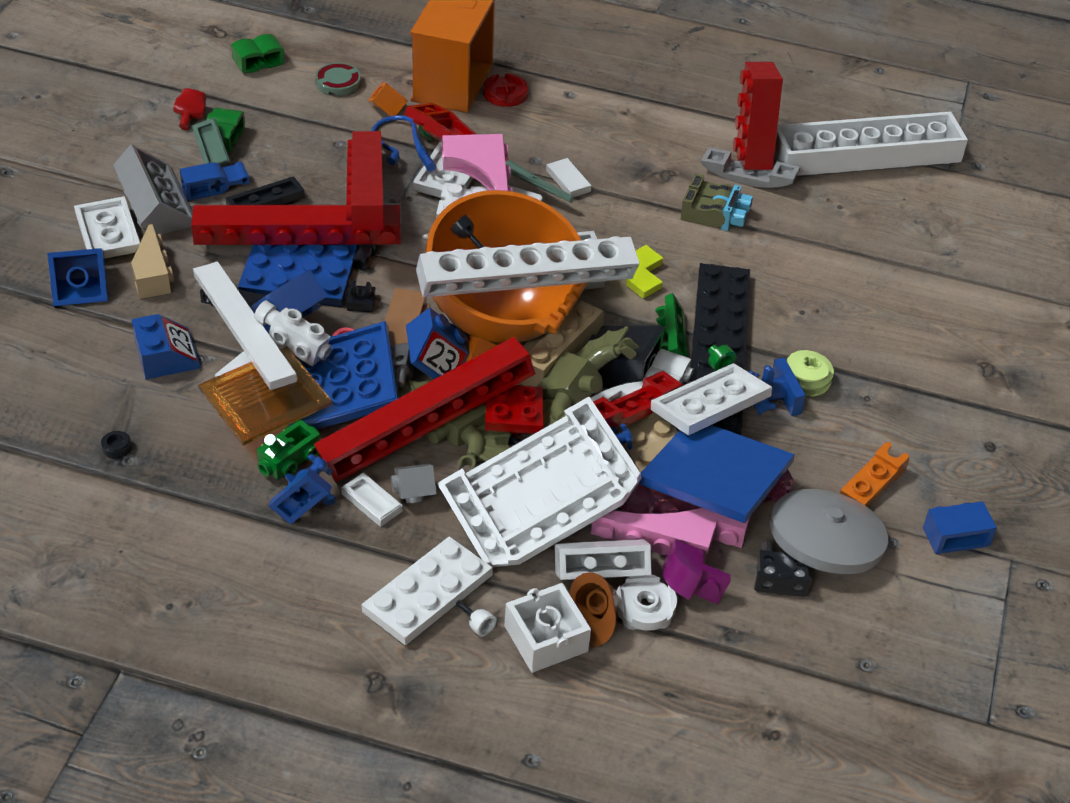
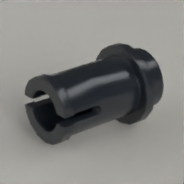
[351,243,377,270]

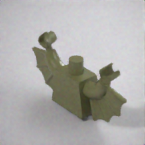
[537,326,639,429]
[398,379,512,470]

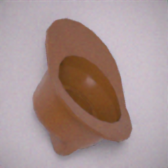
[569,572,619,647]

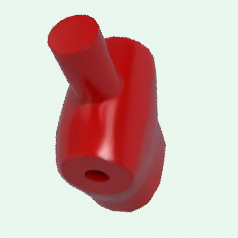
[173,88,207,130]

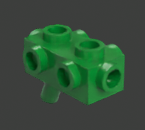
[257,419,321,480]

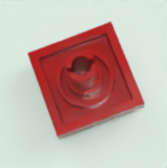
[485,385,543,437]

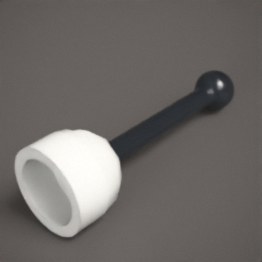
[456,600,497,637]

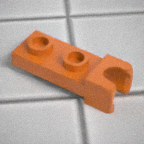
[840,442,909,507]

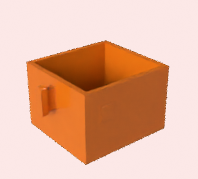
[410,0,495,113]

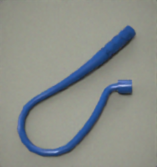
[371,115,436,172]

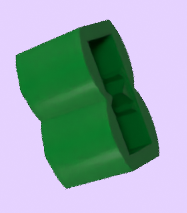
[231,34,285,73]
[207,107,245,152]

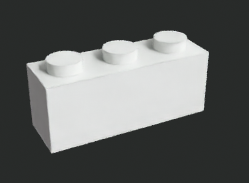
[555,539,651,580]

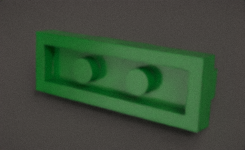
[655,293,688,358]

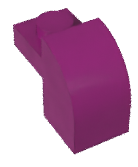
[663,539,731,605]

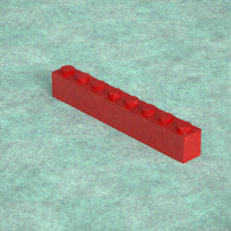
[346,131,384,230]
[191,205,401,245]
[314,337,536,483]

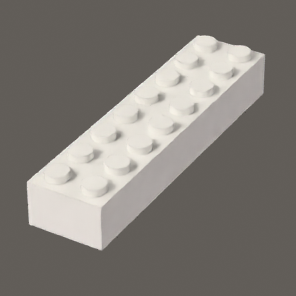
[774,112,968,176]

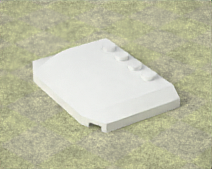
[437,397,642,567]

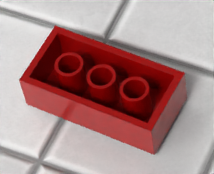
[733,62,783,170]

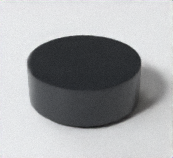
[101,431,132,459]

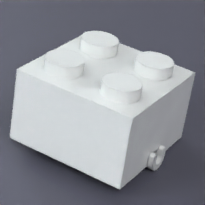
[504,583,591,673]

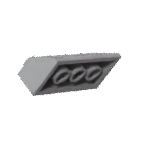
[113,144,193,234]

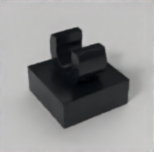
[346,281,376,312]

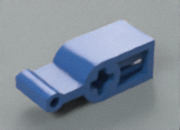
[180,162,250,201]

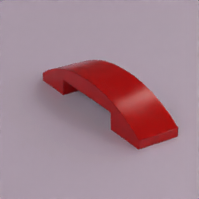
[593,371,683,427]

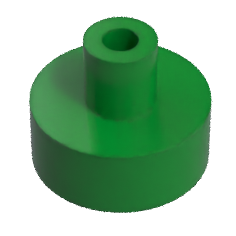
[708,345,736,371]

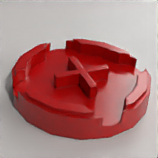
[483,73,528,107]

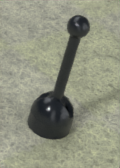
[450,215,502,267]

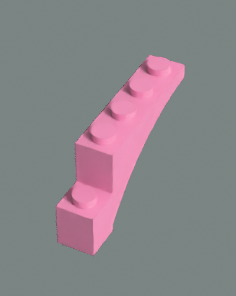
[591,508,751,564]

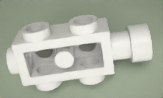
[254,300,333,366]

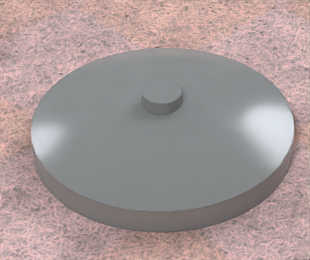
[769,489,888,574]

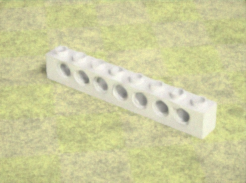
[416,236,639,297]

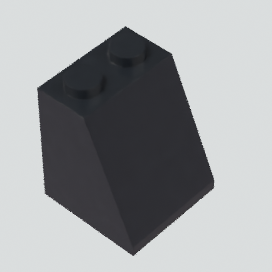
[589,326,665,389]

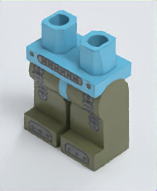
[680,173,753,231]

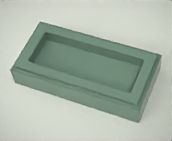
[192,118,231,167]

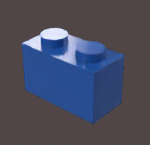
[923,501,997,554]

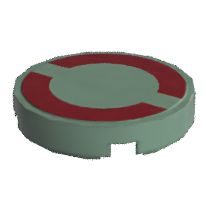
[315,63,361,96]

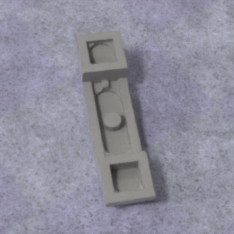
[701,147,800,188]

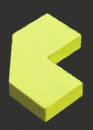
[626,245,663,299]

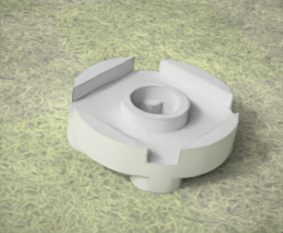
[616,575,677,631]

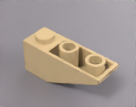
[131,224,174,299]

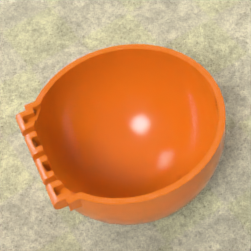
[425,190,588,343]

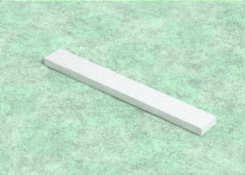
[193,262,297,390]

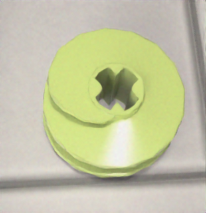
[787,350,834,397]

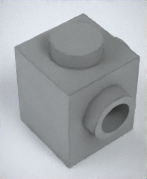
[391,464,436,503]

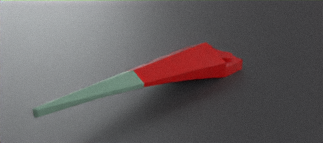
[405,103,574,203]

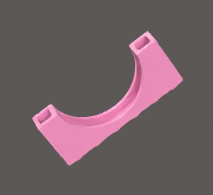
[442,134,513,192]

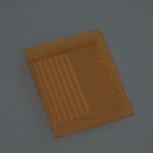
[198,346,332,445]

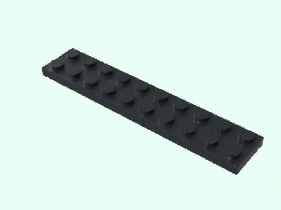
[689,263,750,435]

